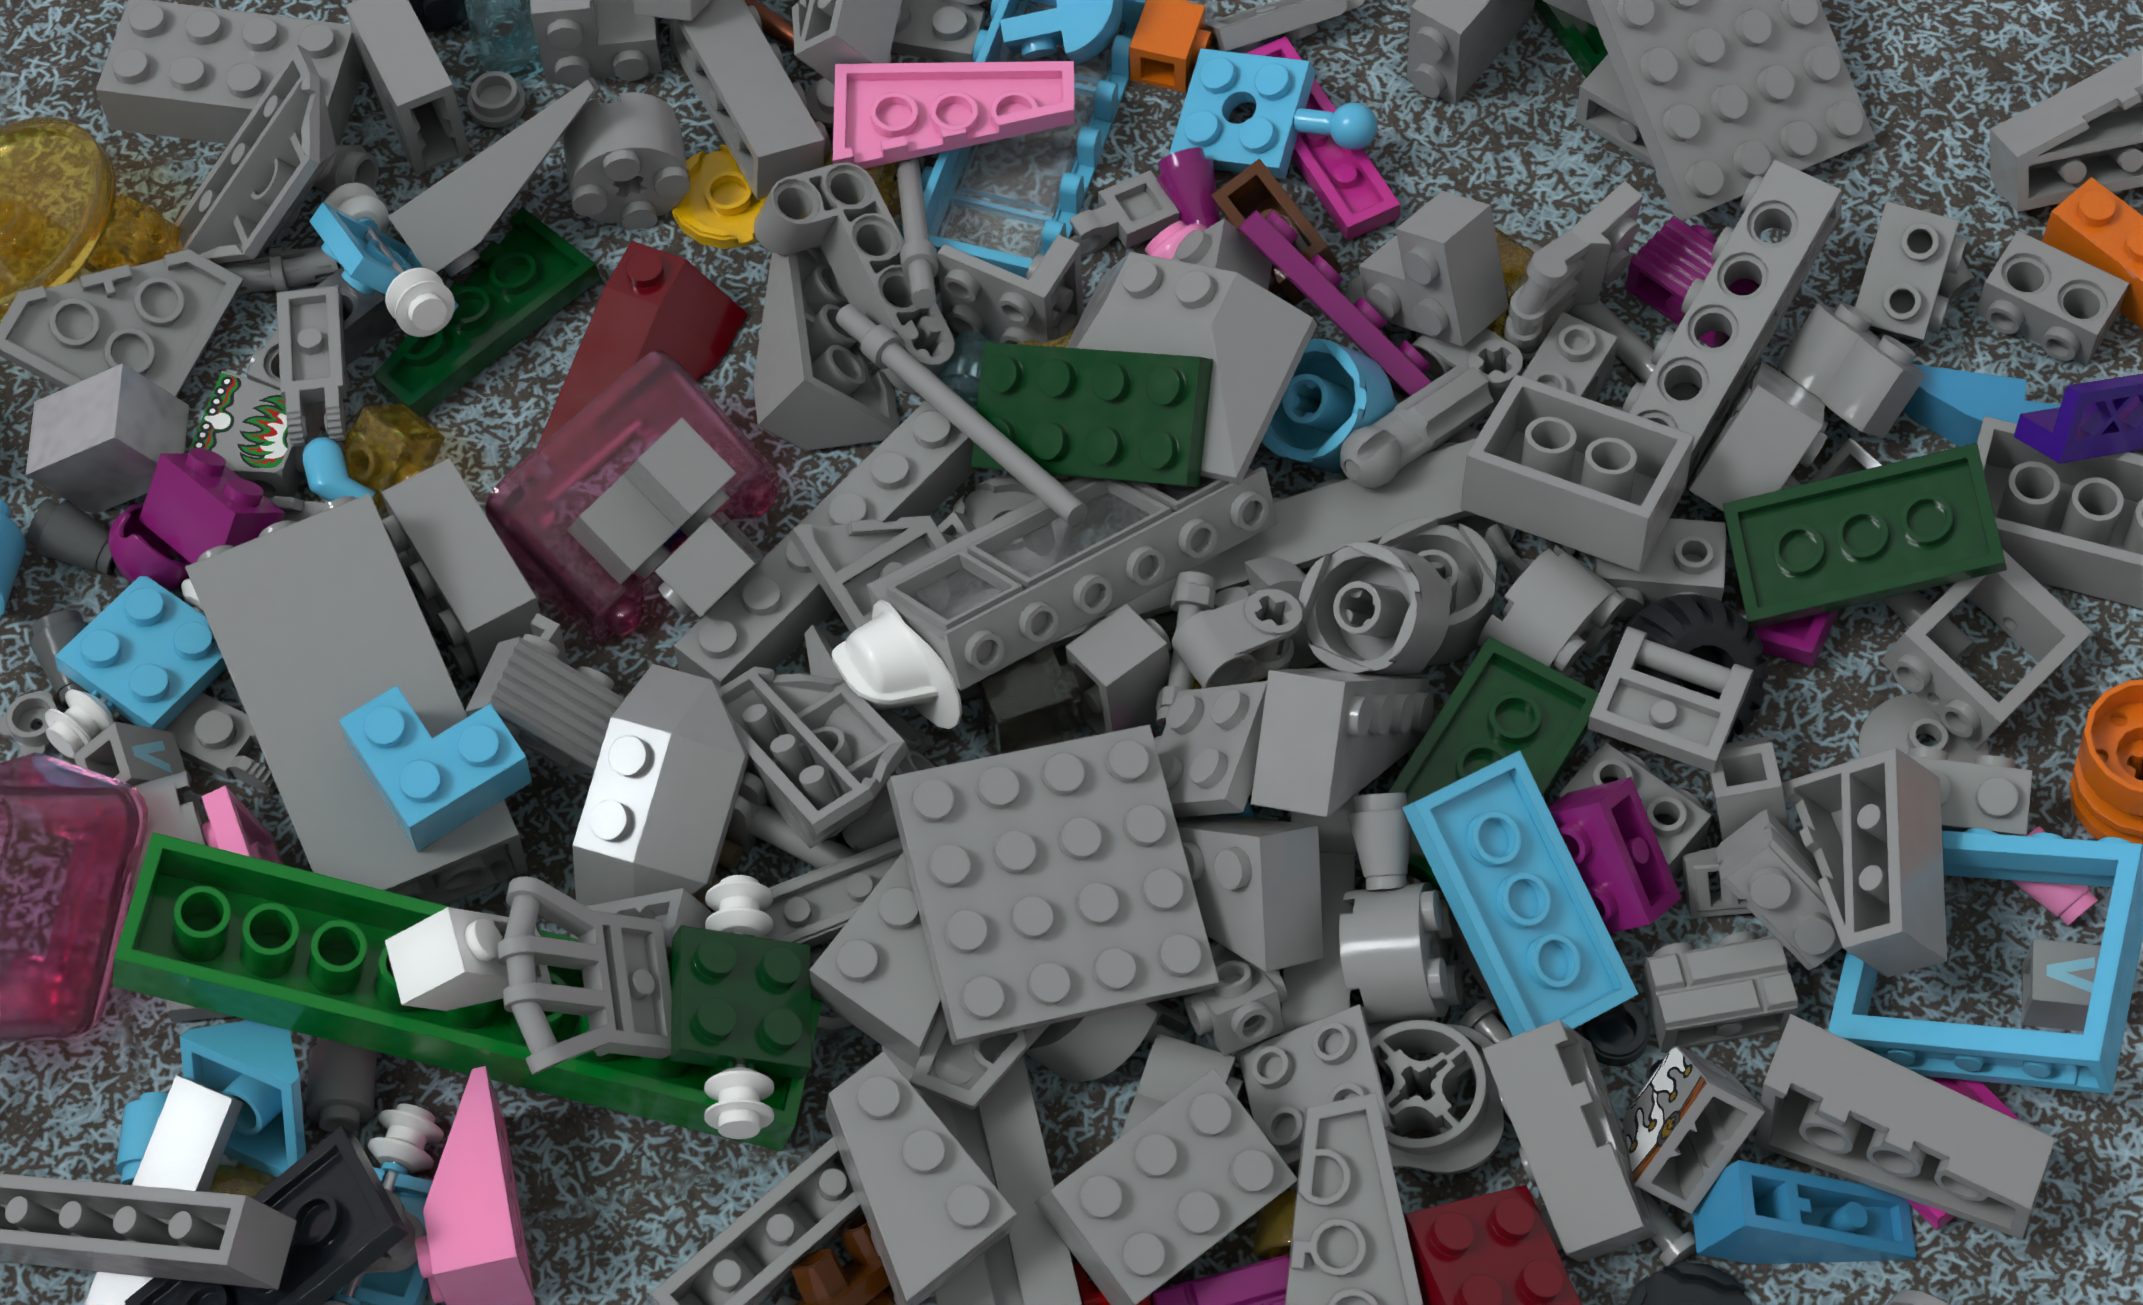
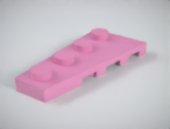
[833,61,1075,169]

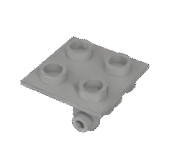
[1238,1004,1392,1177]

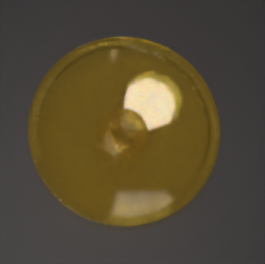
[0,117,116,323]

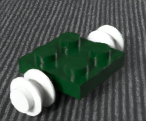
[671,875,812,1139]

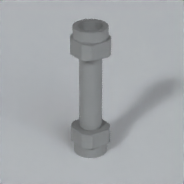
[1156,571,1216,728]

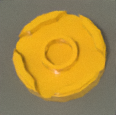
[672,145,785,249]

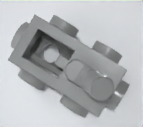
[1173,936,1288,1075]

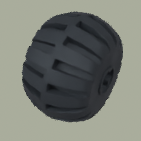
[1607,594,1768,744]

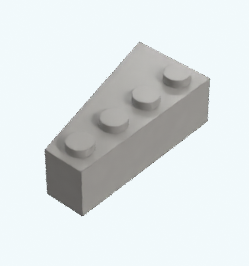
[1251,668,1434,817]
[809,852,942,1068]
[1755,1014,2055,1240]

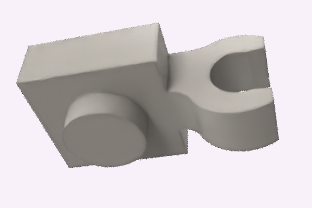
[1069,170,1180,258]

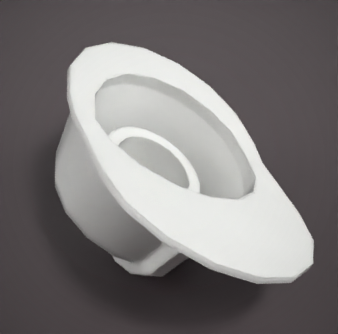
[832,600,962,729]

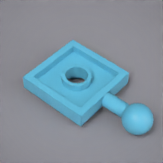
[1169,48,1377,178]

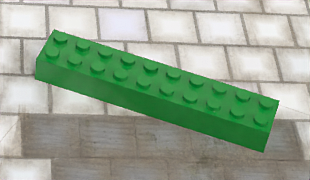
[113,832,823,1151]

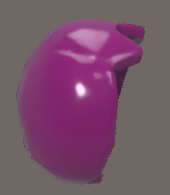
[108,504,191,592]

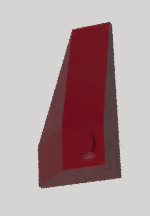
[530,241,747,486]

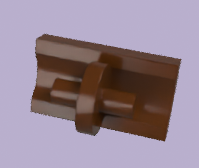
[791,1214,895,1305]

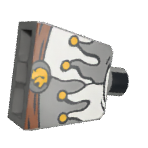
[1623,1046,1765,1214]

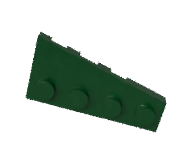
[372,207,601,422]

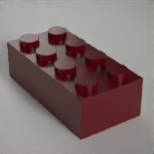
[1404,1184,1582,1305]

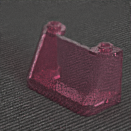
[485,350,780,646]
[0,752,148,1043]

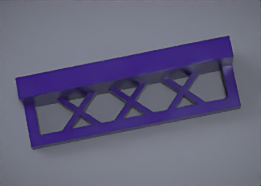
[2014,374,2143,464]

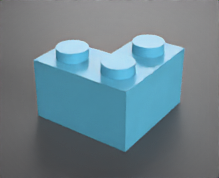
[338,685,532,852]

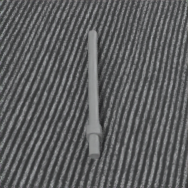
[895,157,939,309]
[836,304,1088,526]

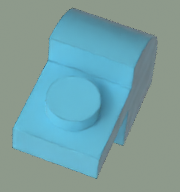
[1000,0,1123,65]

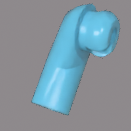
[302,437,376,501]

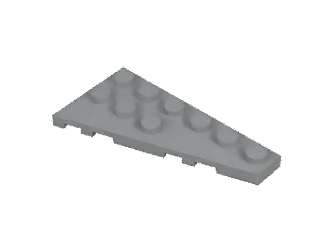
[1285,1093,1423,1305]

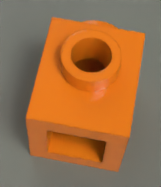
[1129,0,1213,93]

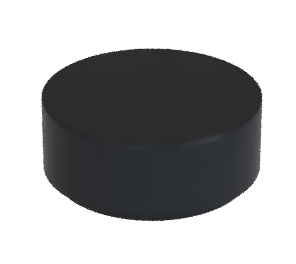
[1581,1000,1650,1066]

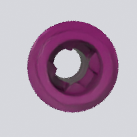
[1157,147,1221,228]

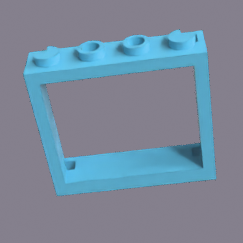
[1828,828,2143,1094]

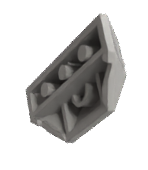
[168,45,337,264]
[572,664,749,906]
[719,666,909,849]

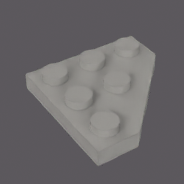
[0,249,243,398]

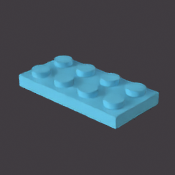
[1402,750,1638,1037]

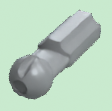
[1340,365,1494,488]

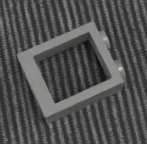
[1880,550,2092,750]

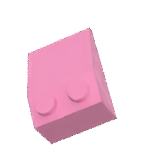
[415,1066,536,1305]

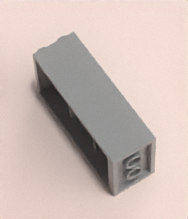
[185,493,528,906]

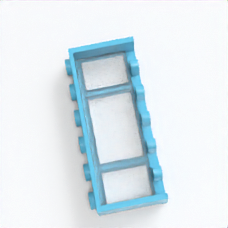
[900,0,1146,278]

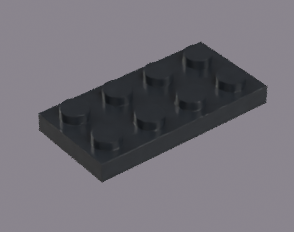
[124,1126,409,1305]

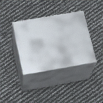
[26,363,189,513]

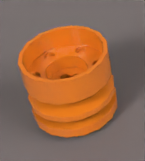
[2068,679,2143,844]

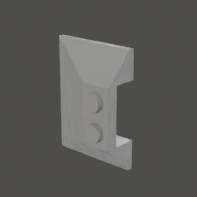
[1066,252,1317,485]

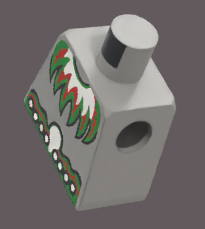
[188,371,343,498]

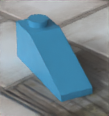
[1693,1160,1916,1265]

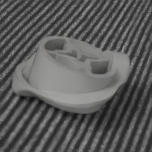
[1367,1020,1504,1175]

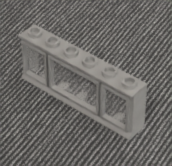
[866,467,1278,690]

